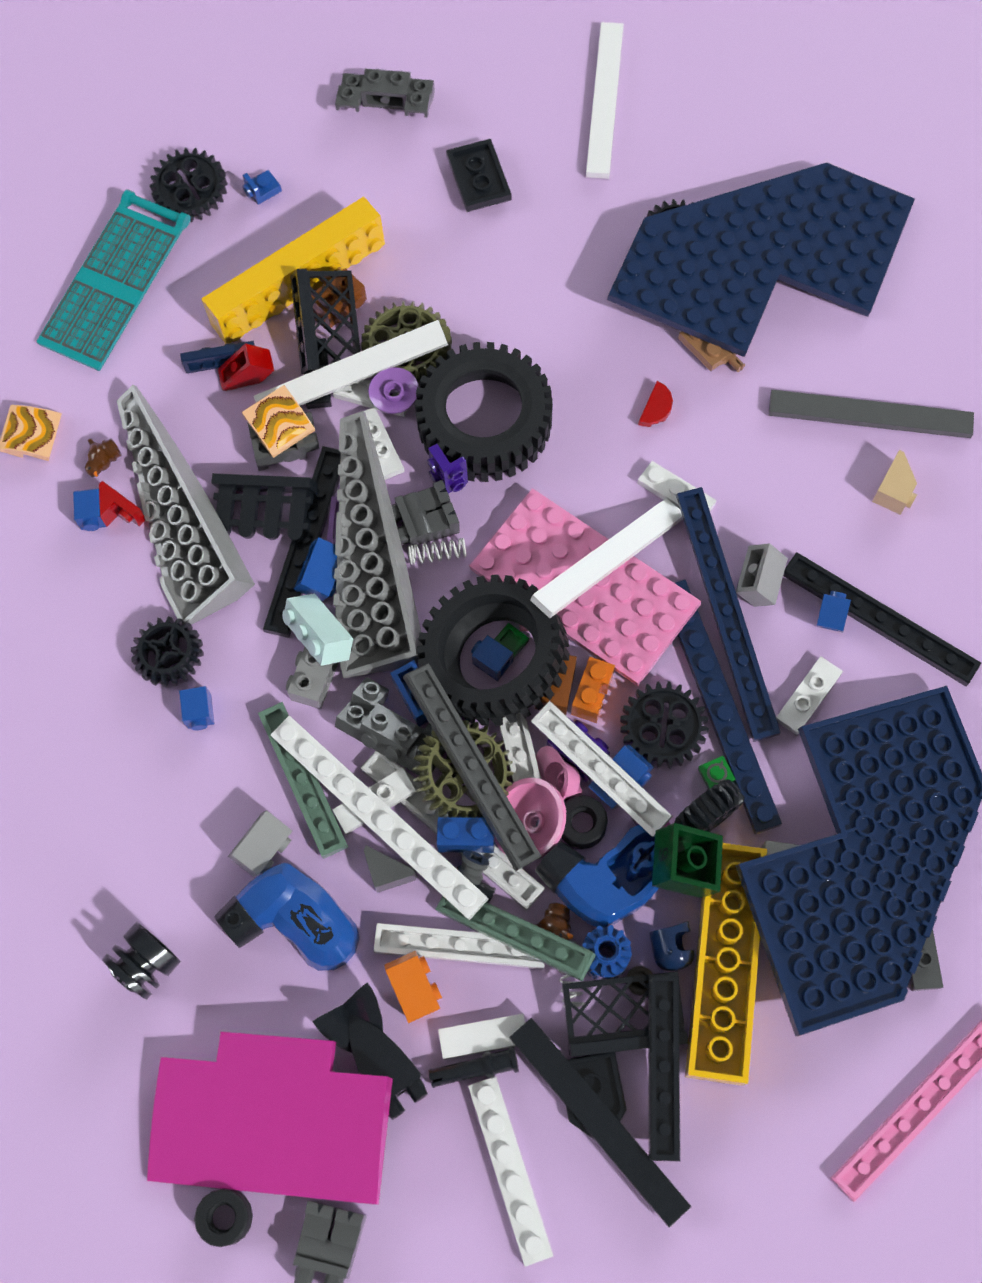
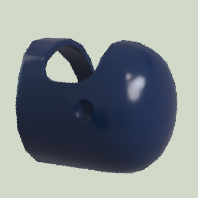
[649,921,695,971]

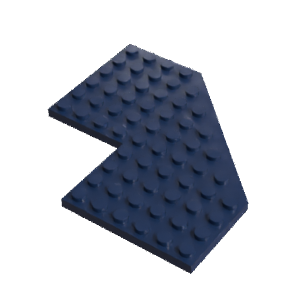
[607,162,915,357]
[735,686,982,1037]

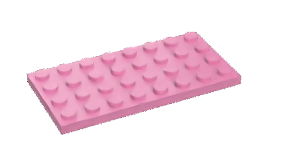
[469,488,701,686]

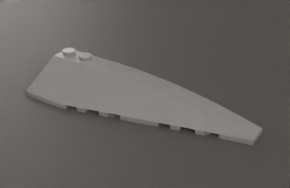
[117,385,255,625]
[333,411,423,678]

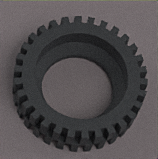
[415,342,553,482]
[417,575,570,726]

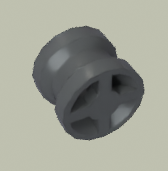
[457,851,489,885]

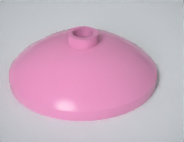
[495,778,566,858]

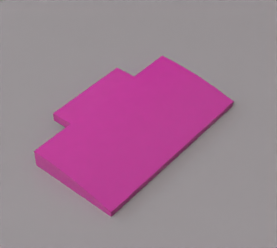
[147,1032,393,1205]

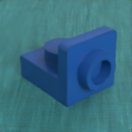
[242,169,282,205]

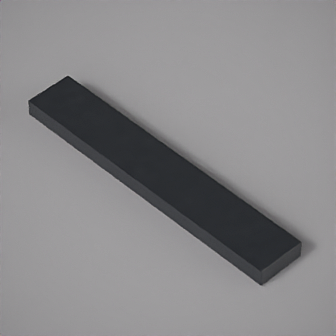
[648,975,680,1161]

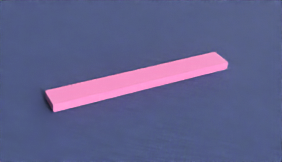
[830,1020,982,1202]

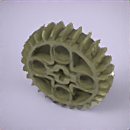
[361,301,452,386]
[412,720,514,818]

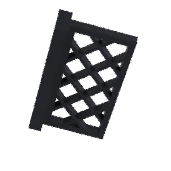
[290,269,361,374]
[562,971,688,1057]

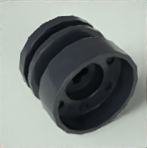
[102,922,181,1000]

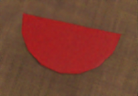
[638,381,673,427]

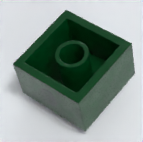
[652,823,723,898]

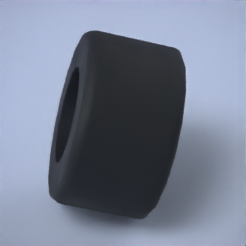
[561,795,608,849]
[194,1189,253,1247]

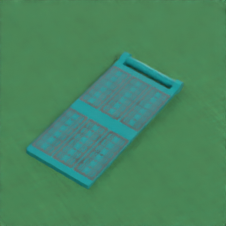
[37,189,191,371]

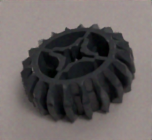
[131,616,204,688]
[674,779,745,832]

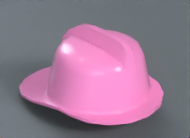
[536,746,582,800]

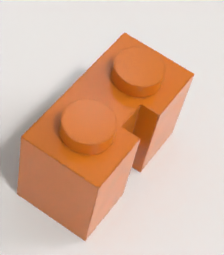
[571,657,615,723]
[384,950,442,1024]

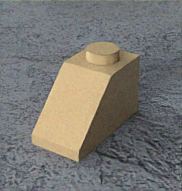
[872,450,917,515]

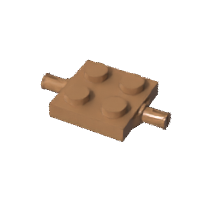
[678,331,745,372]

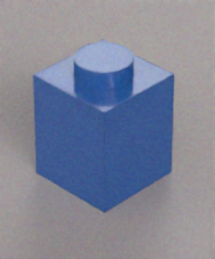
[73,489,106,531]
[817,591,851,633]
[471,635,514,682]
[179,686,215,731]

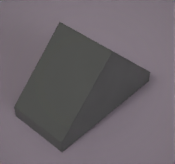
[364,845,418,893]

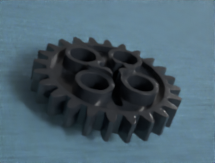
[150,148,228,222]
[620,681,709,769]

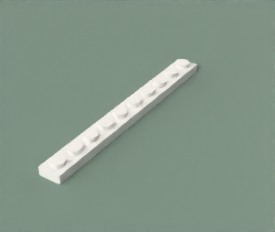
[271,715,488,920]

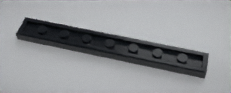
[263,446,341,638]
[783,552,982,687]
[509,1018,692,1228]

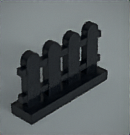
[211,473,318,541]

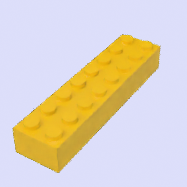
[201,196,385,344]
[685,843,767,1086]

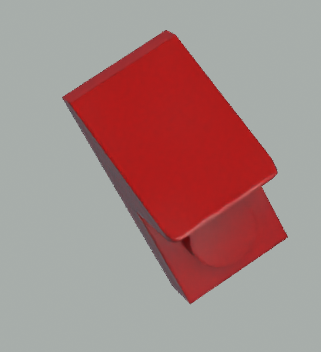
[99,481,145,527]

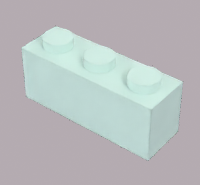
[282,593,353,666]

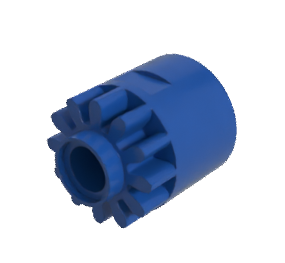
[582,925,632,980]

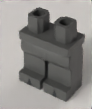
[247,412,320,471]
[392,480,460,547]
[293,1201,367,1283]

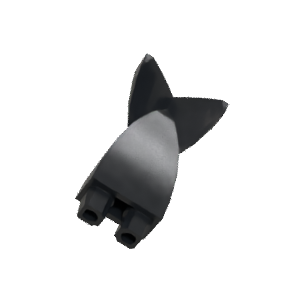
[312,982,428,1120]

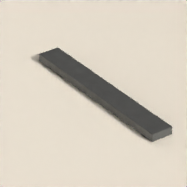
[768,390,974,439]
[403,663,541,871]

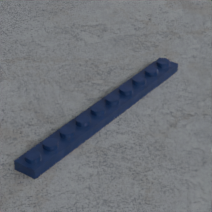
[676,487,781,742]
[675,579,782,834]

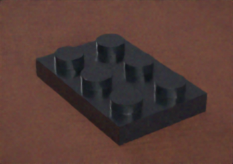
[446,138,512,212]

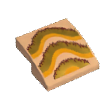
[242,385,315,458]
[0,405,62,461]

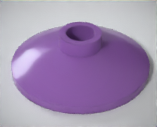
[369,367,419,414]

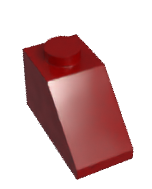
[218,343,274,391]

